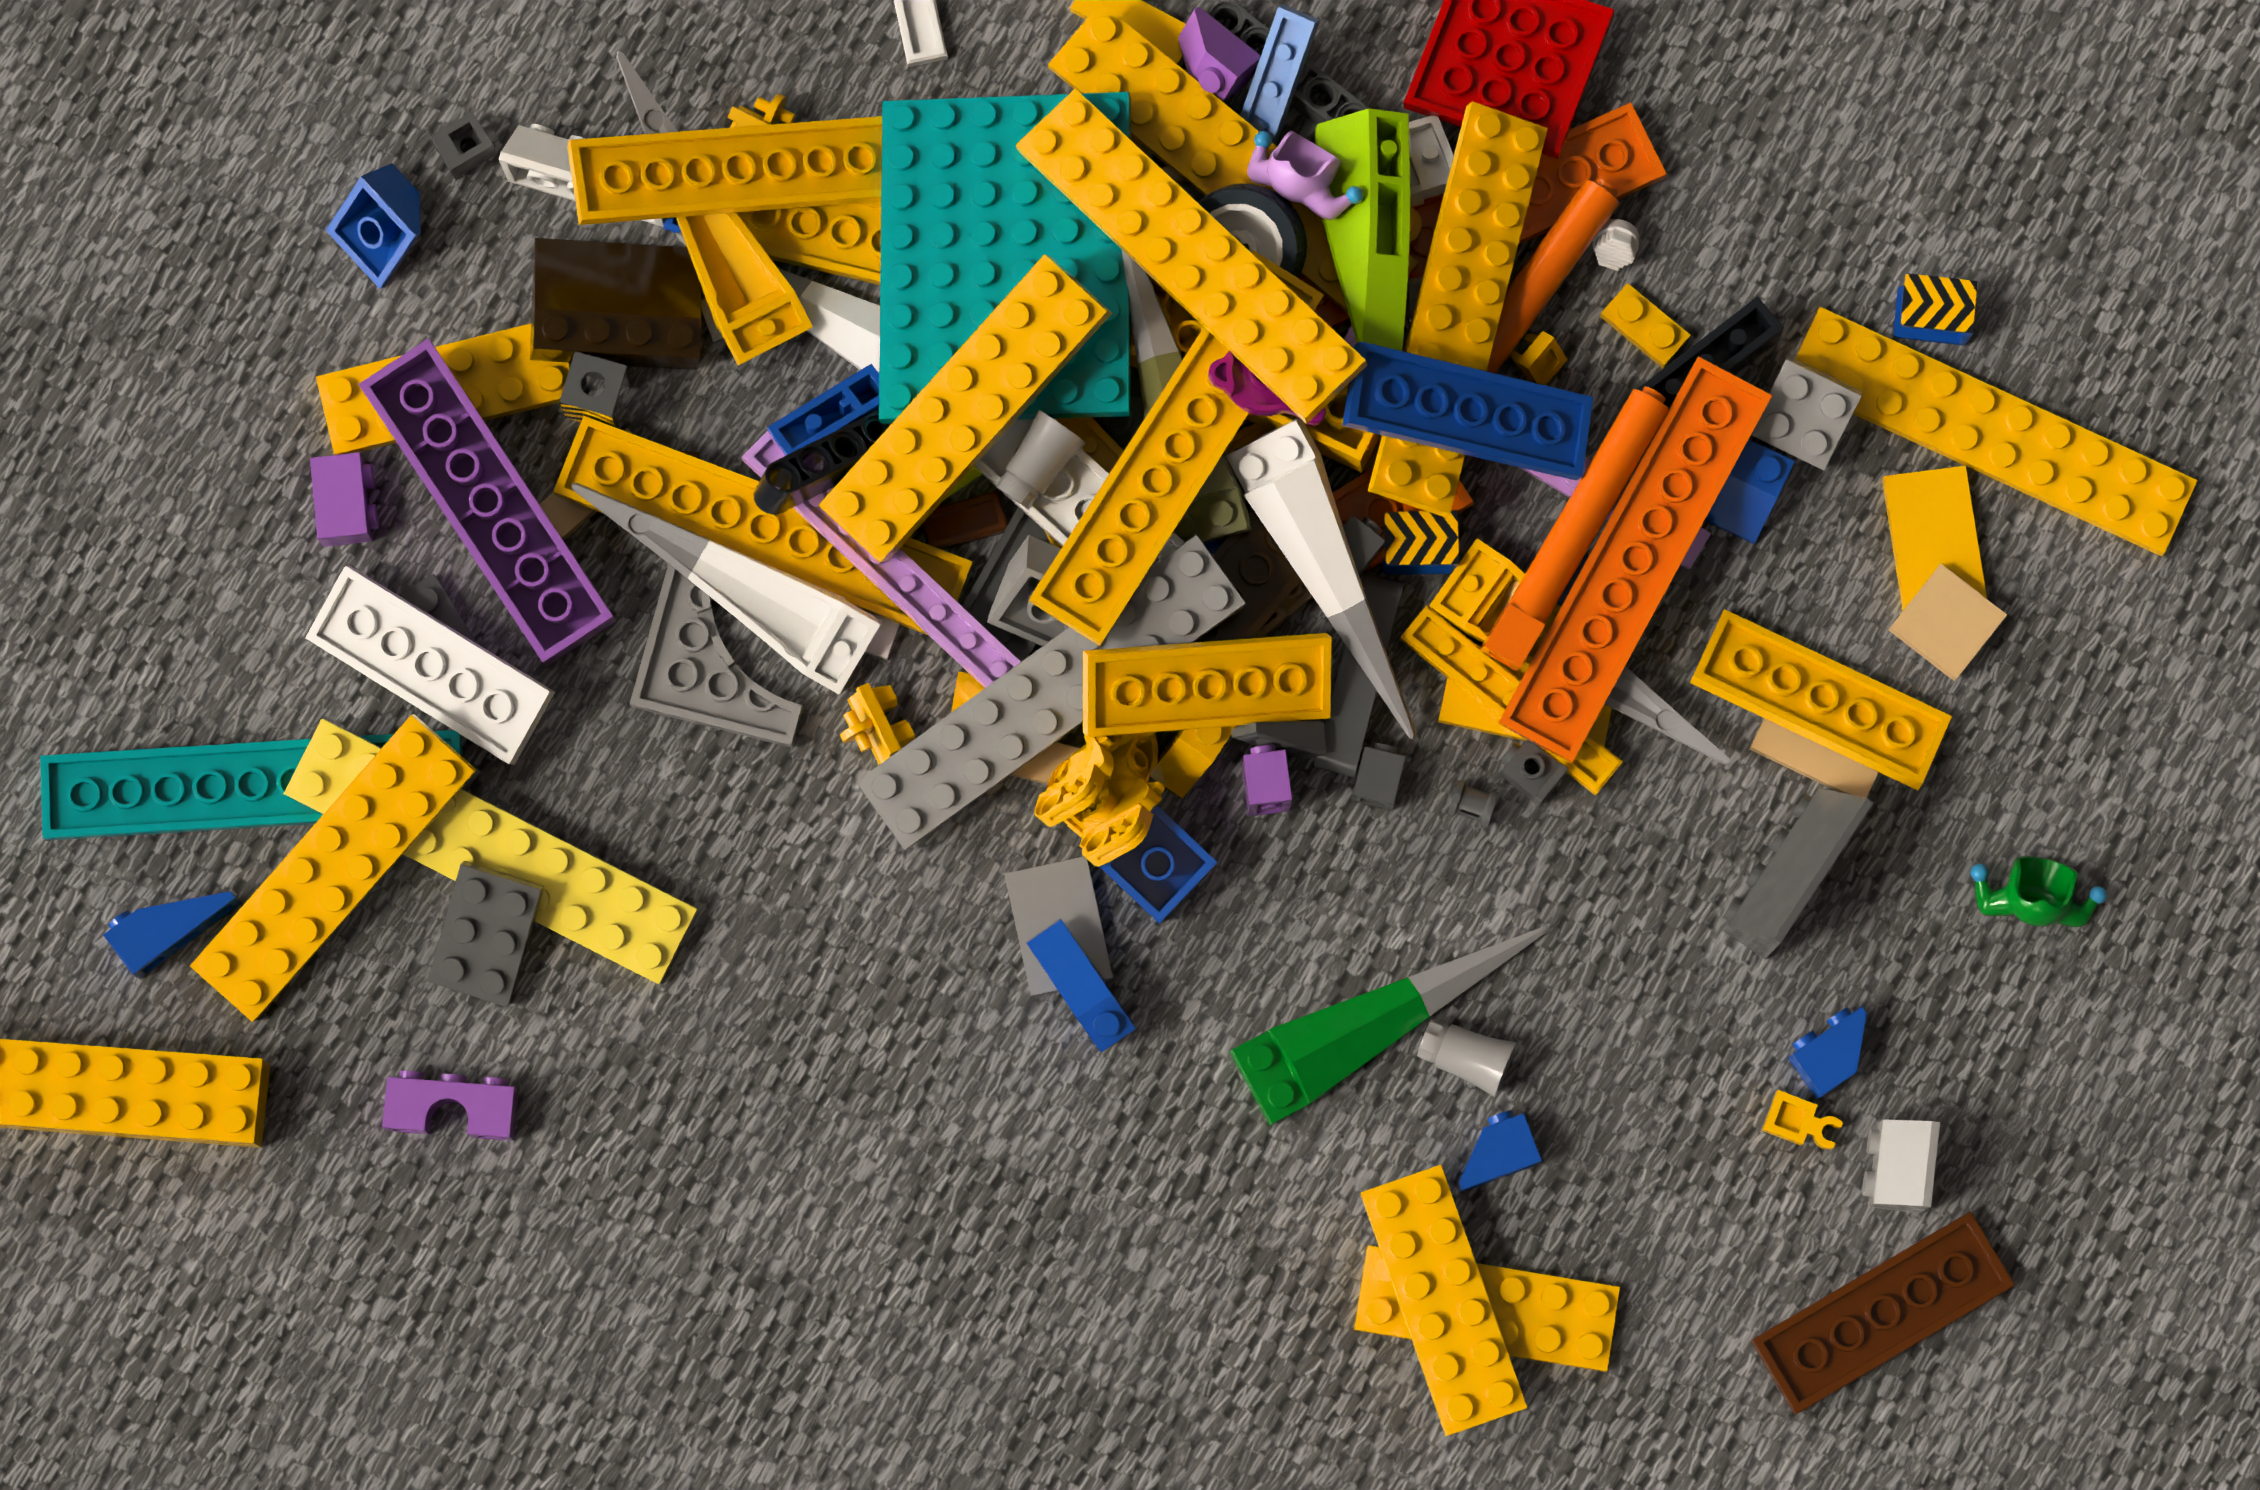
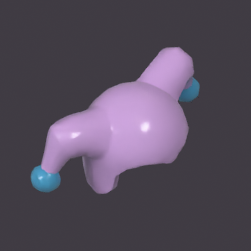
[1247,130,1363,220]

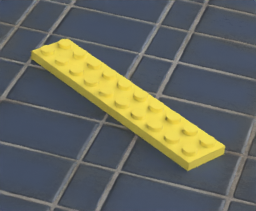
[284,719,698,984]

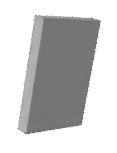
[1004,856,1113,998]

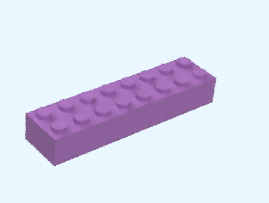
[358,338,617,667]

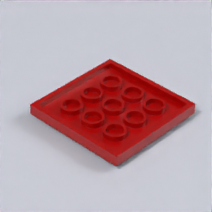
[1403,0,1614,159]

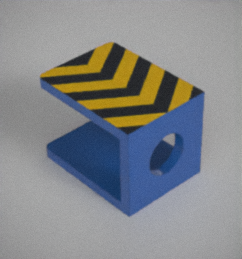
[1893,273,1978,346]
[1383,511,1459,575]

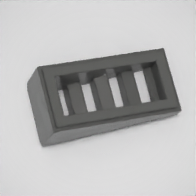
[1231,721,1326,759]

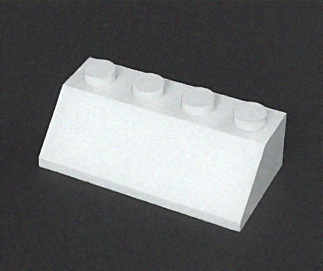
[499,124,665,227]

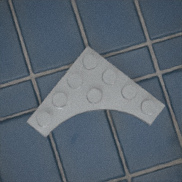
[630,563,803,748]

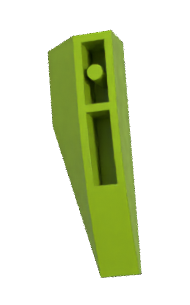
[1315,108,1410,351]

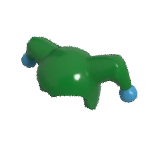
[1970,856,2107,927]

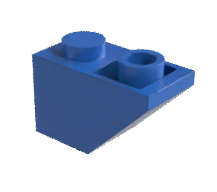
[1788,1007,1867,1099]

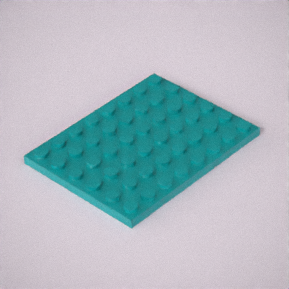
[879,92,1131,424]

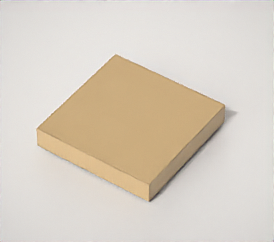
[1889,564,2007,681]

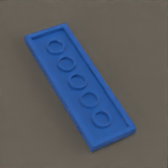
[1343,341,1593,481]

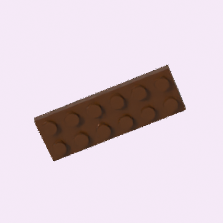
[1750,1212,2015,1415]

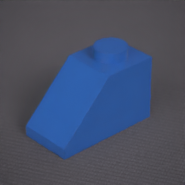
[1457,1110,1542,1193]

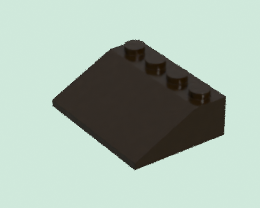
[530,238,701,370]

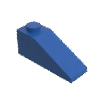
[767,363,879,455]
[103,891,242,979]
[1026,918,1136,1053]

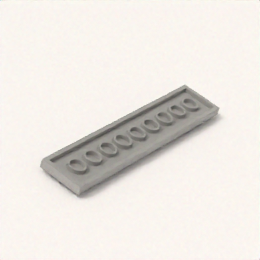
[856,535,1247,850]

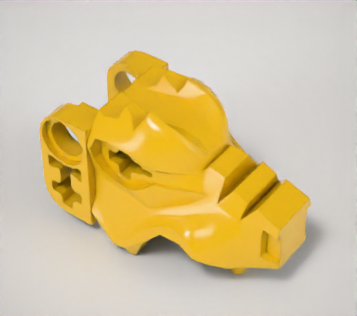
[1034,732,1165,867]

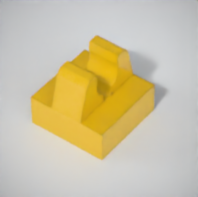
[1510,331,1568,386]

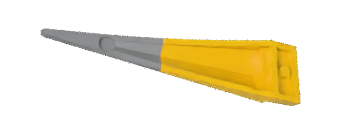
[616,51,813,365]
[1429,539,1731,765]

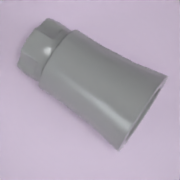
[996,410,1086,510]
[1417,1019,1517,1098]

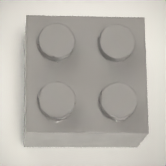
[1752,355,1863,470]

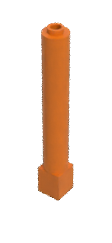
[1487,178,1620,374]
[1480,386,1669,671]

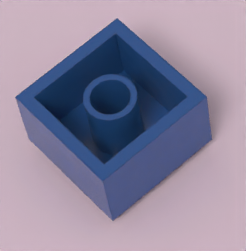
[1099,805,1217,924]

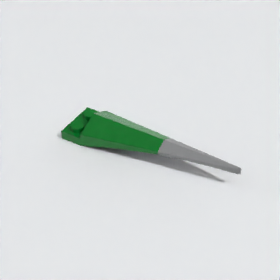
[1229,927,1547,1126]

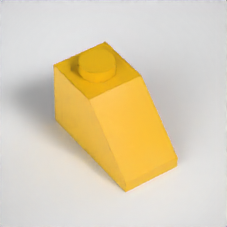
[1150,726,1236,798]

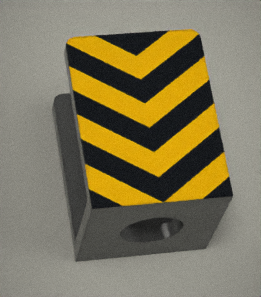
[559,351,632,428]

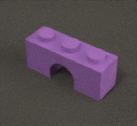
[382,1071,519,1141]

